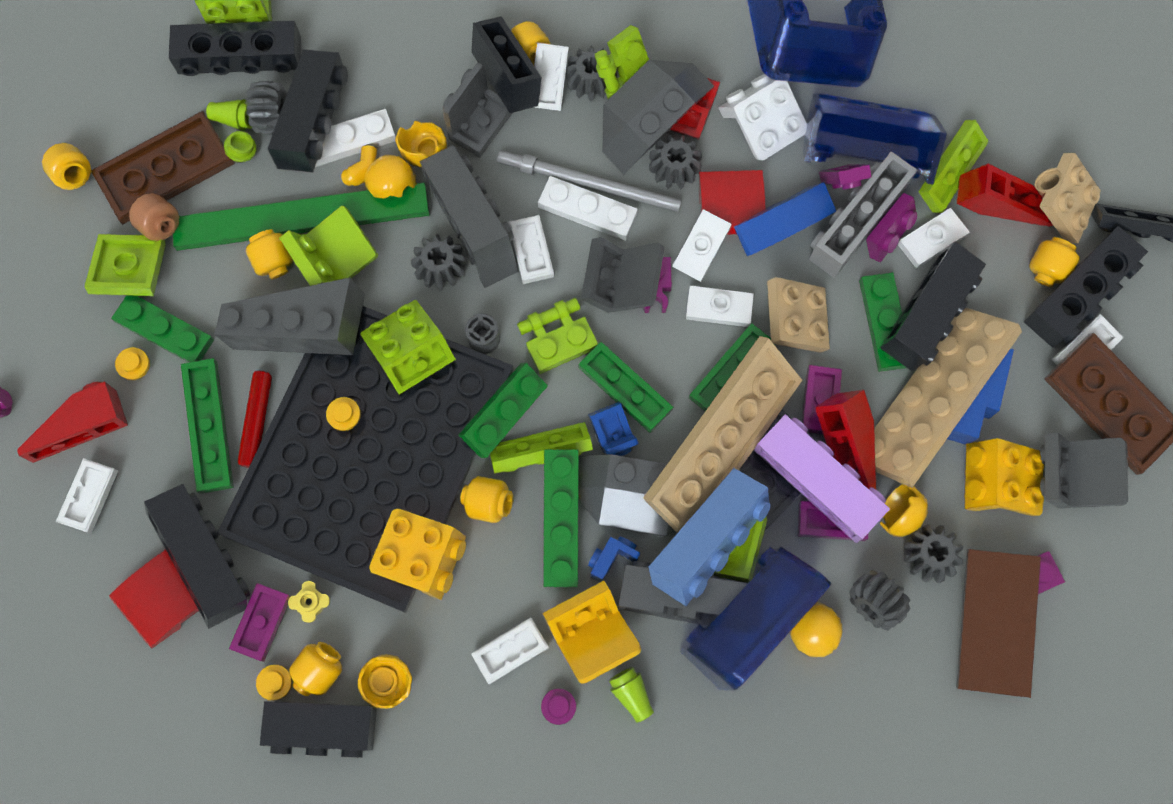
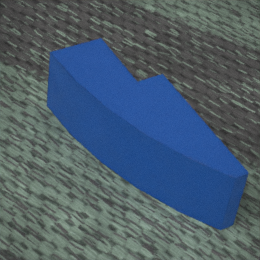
[734,182,836,256]
[947,349,1014,445]

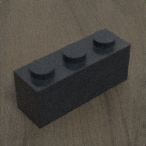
[471,16,542,113]
[259,701,377,758]

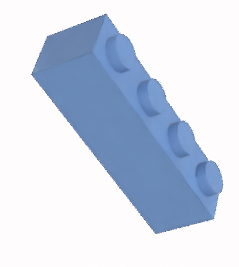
[648,468,770,606]

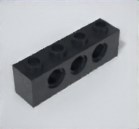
[169,21,301,76]
[1024,226,1148,348]

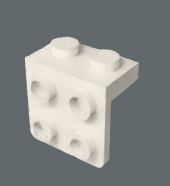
[718,73,808,160]

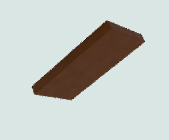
[91,111,235,225]
[1044,332,1173,475]
[957,549,1041,698]

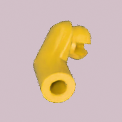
[341,145,377,186]

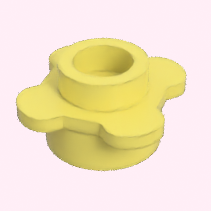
[288,581,330,623]

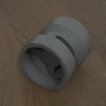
[465,313,500,354]

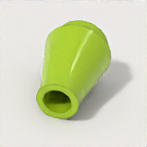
[206,99,252,131]
[609,667,654,723]

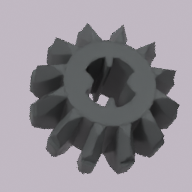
[565,45,617,101]
[245,81,287,135]
[649,134,702,190]
[411,233,467,291]
[904,524,964,583]
[849,570,911,631]

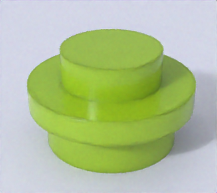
[224,131,256,162]

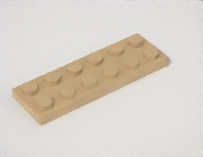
[874,308,1022,488]
[643,336,802,533]

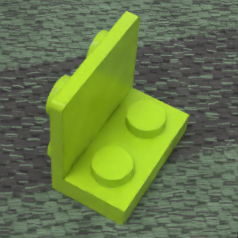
[195,0,272,24]
[279,206,378,286]
[360,300,456,395]

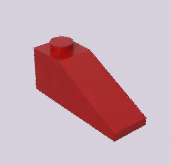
[957,163,1053,227]
[17,381,128,463]
[815,389,876,489]

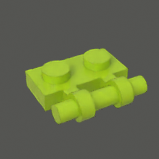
[595,25,649,99]
[517,298,598,374]

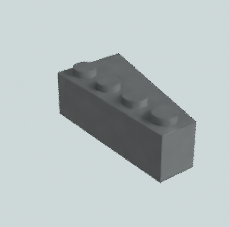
[618,561,768,635]

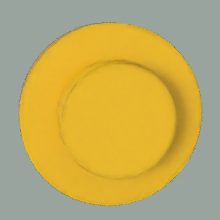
[115,347,150,380]
[326,397,361,431]
[256,665,292,701]

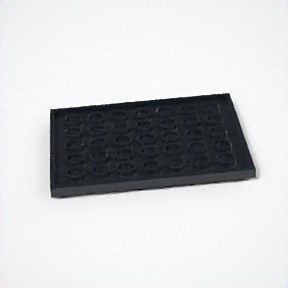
[217,306,514,613]

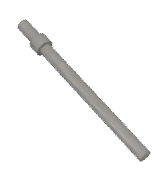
[497,150,682,212]

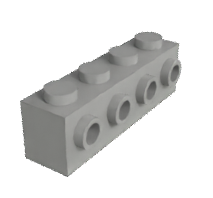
[809,152,917,278]

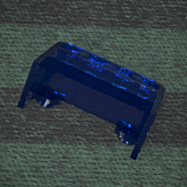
[747,0,887,87]
[803,93,947,185]
[680,546,831,691]

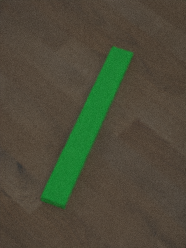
[173,182,430,251]

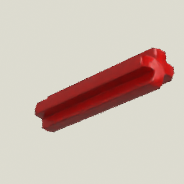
[237,371,272,468]

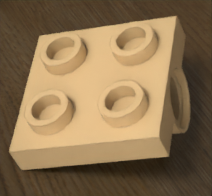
[1034,153,1101,243]
[767,277,830,353]

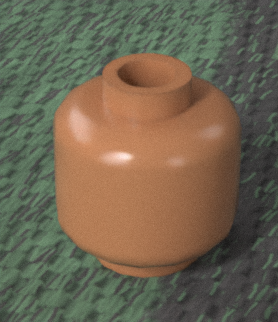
[129,193,179,241]

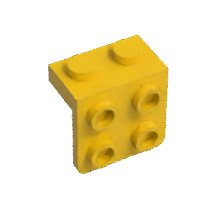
[965,438,1044,516]
[369,509,466,600]
[543,581,641,684]

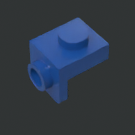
[588,402,639,456]
[588,536,641,582]

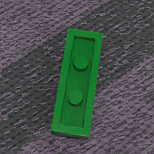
[859,272,906,372]
[111,295,214,362]
[689,323,776,411]
[578,342,673,433]
[459,363,548,458]

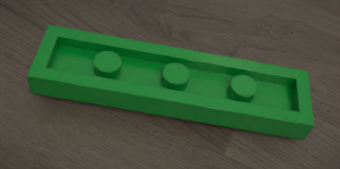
[181,358,234,494]
[543,449,579,587]

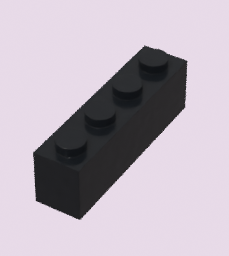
[267,50,348,172]
[880,241,986,371]
[144,484,250,629]

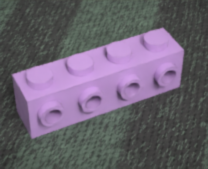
[754,414,890,543]

